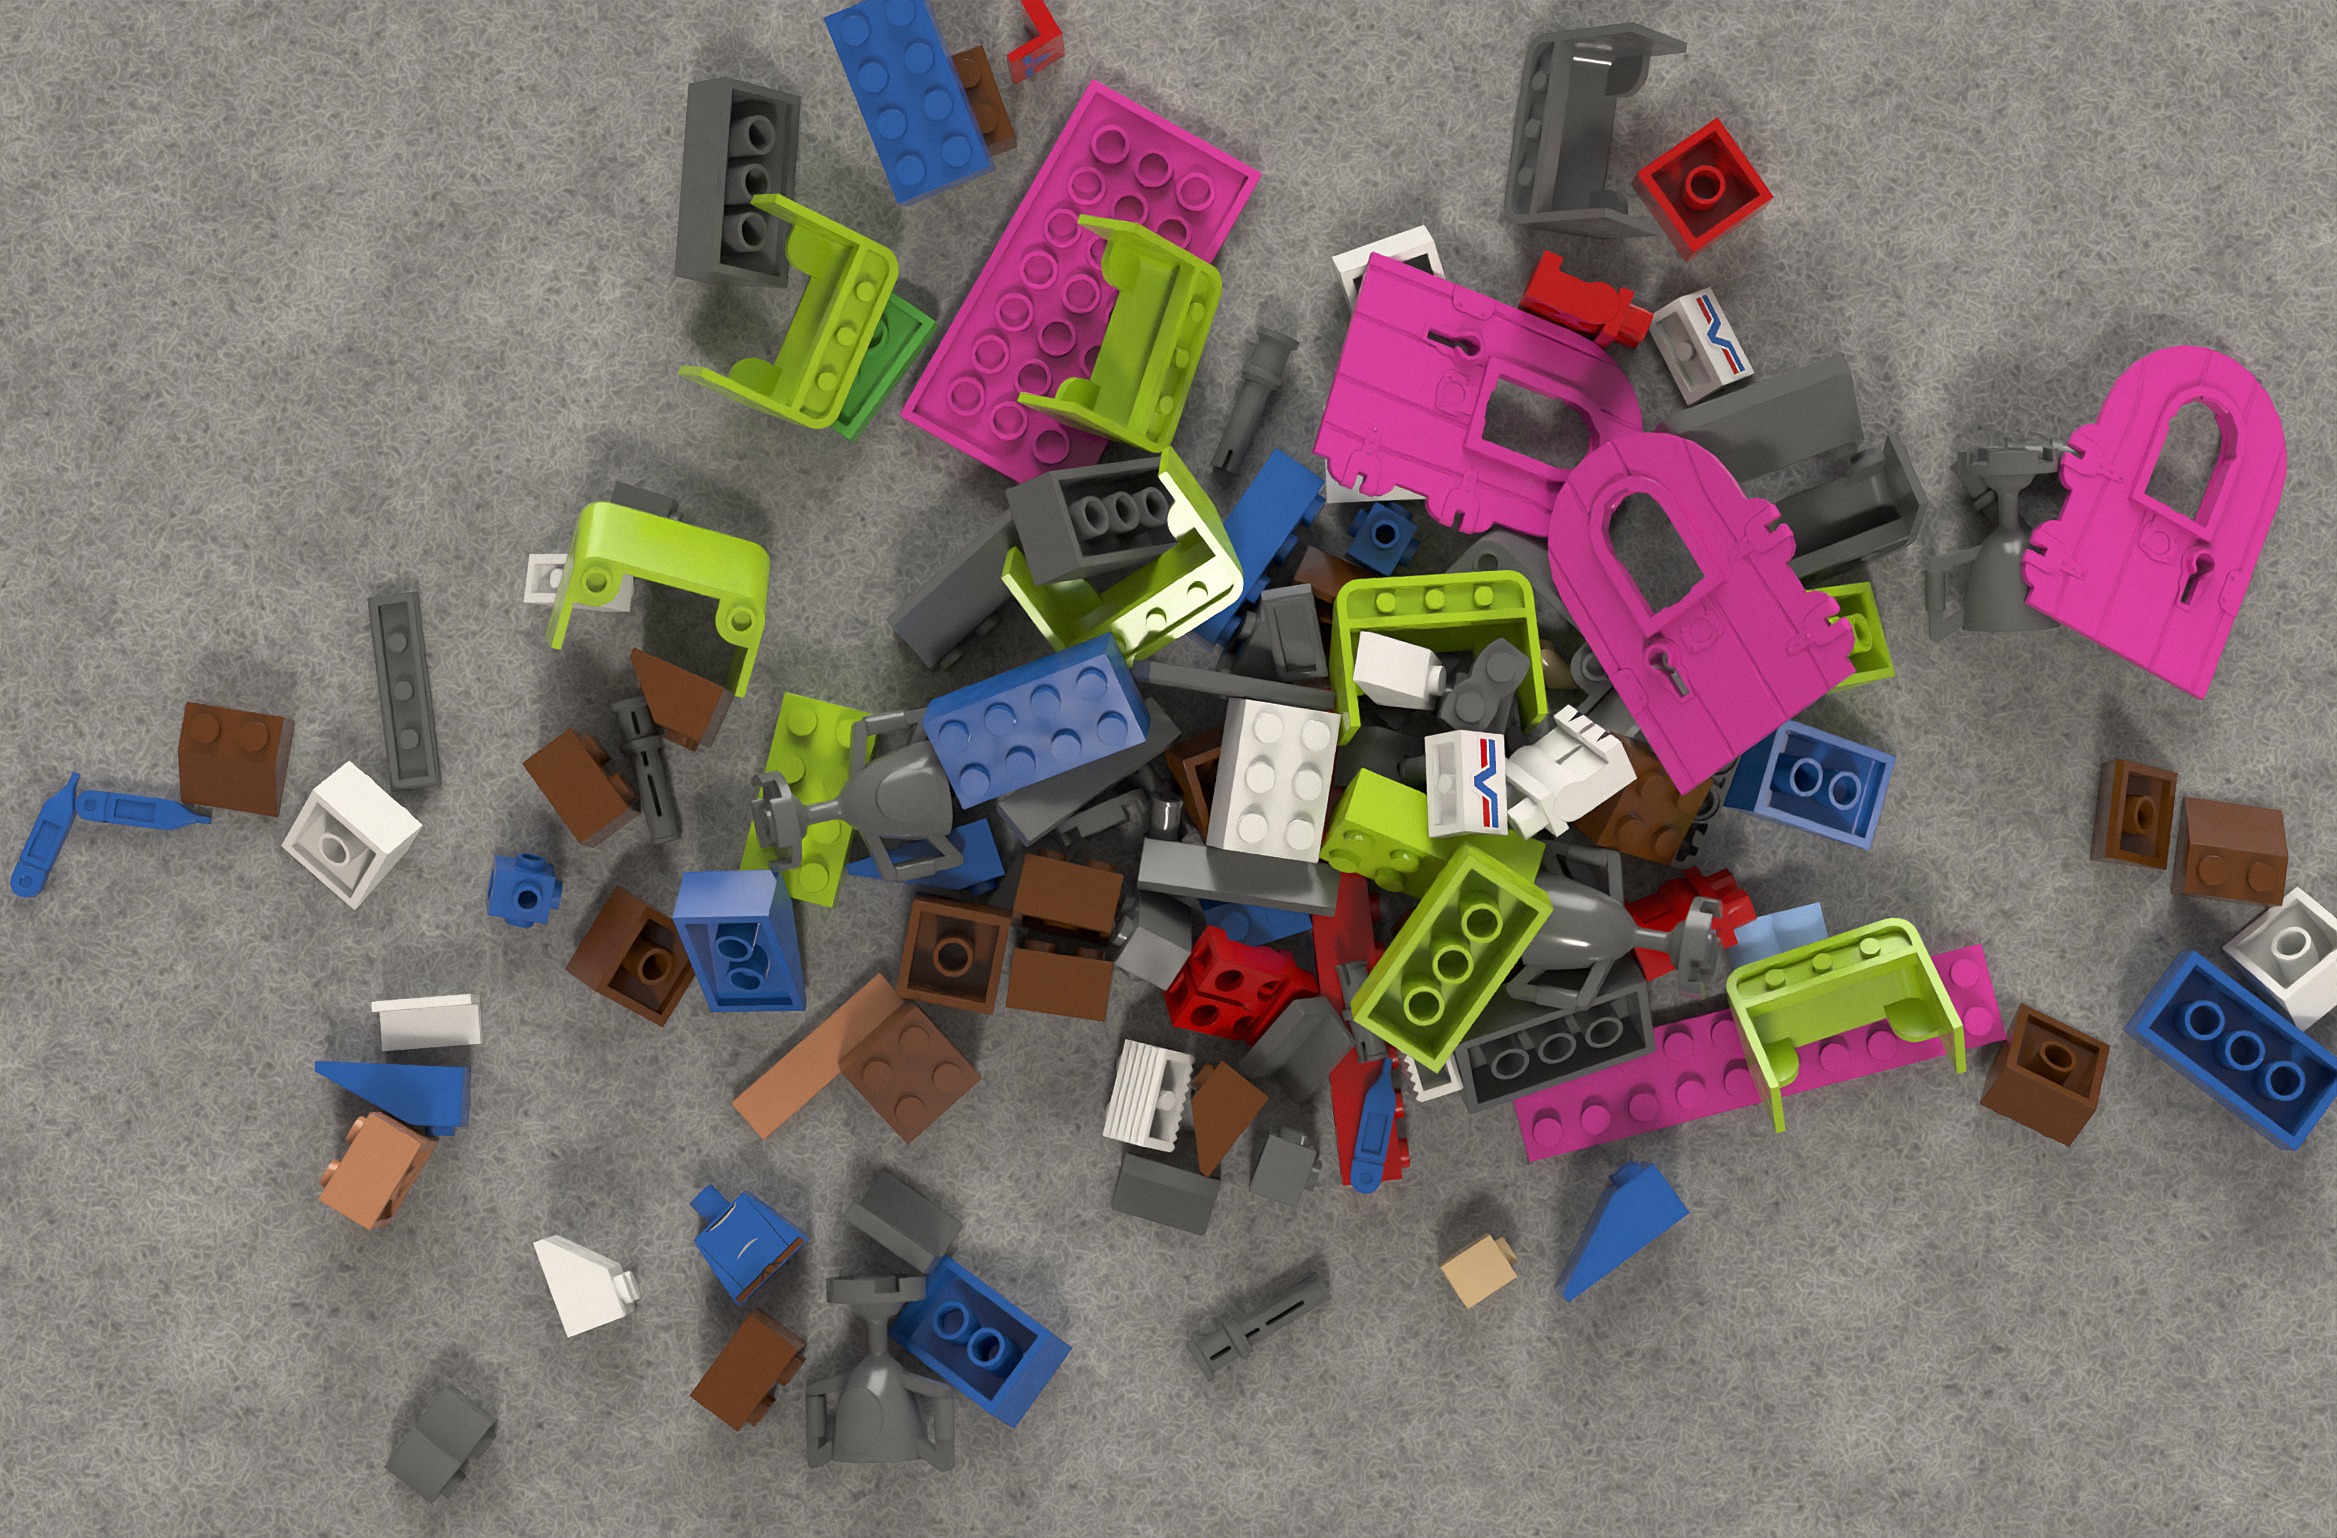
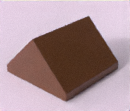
[2090,759,2178,870]

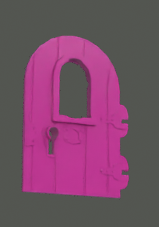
[1312,251,1643,537]
[2020,345,2287,700]
[1548,432,1857,795]

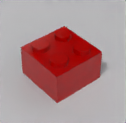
[1631,117,1774,263]

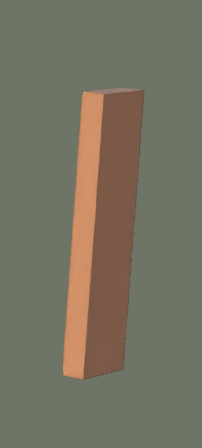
[731,973,905,1140]

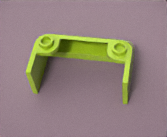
[677,194,899,429]
[1017,214,1222,453]
[1001,445,1244,669]
[544,501,771,698]
[1329,570,1548,746]
[1726,918,1966,1134]

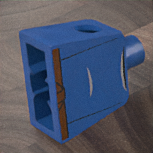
[689,1184,811,1307]

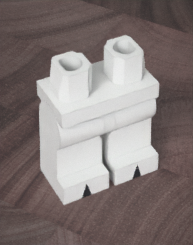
[1505,705,1637,841]

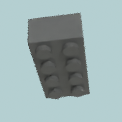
[1005,456,1179,586]
[1453,952,1656,1115]

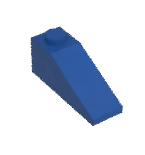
[846,818,1006,897]
[315,1061,471,1136]

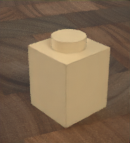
[1438,1232,1518,1309]

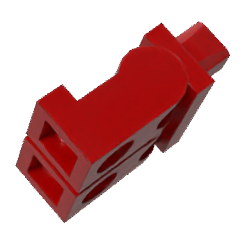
[1517,250,1654,351]
[1624,866,1757,982]
[1162,925,1319,1046]

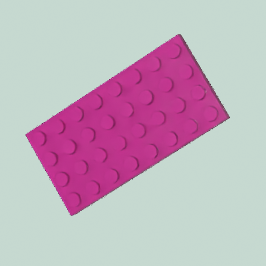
[899,79,1262,485]

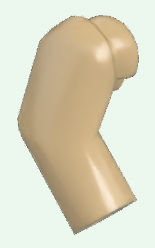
[1539,639,1580,690]

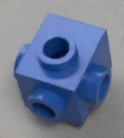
[1344,501,1420,578]
[485,853,563,928]

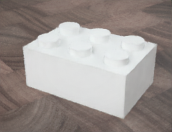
[1206,697,1341,863]

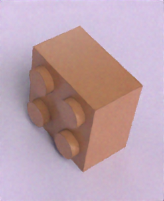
[318,1111,439,1230]

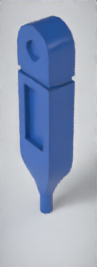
[10,772,81,898]
[75,790,212,830]
[1350,1058,1396,1194]

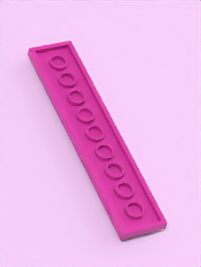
[1512,943,2007,1162]

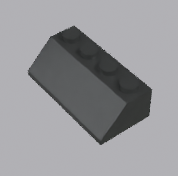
[674,77,801,289]
[886,508,1026,673]

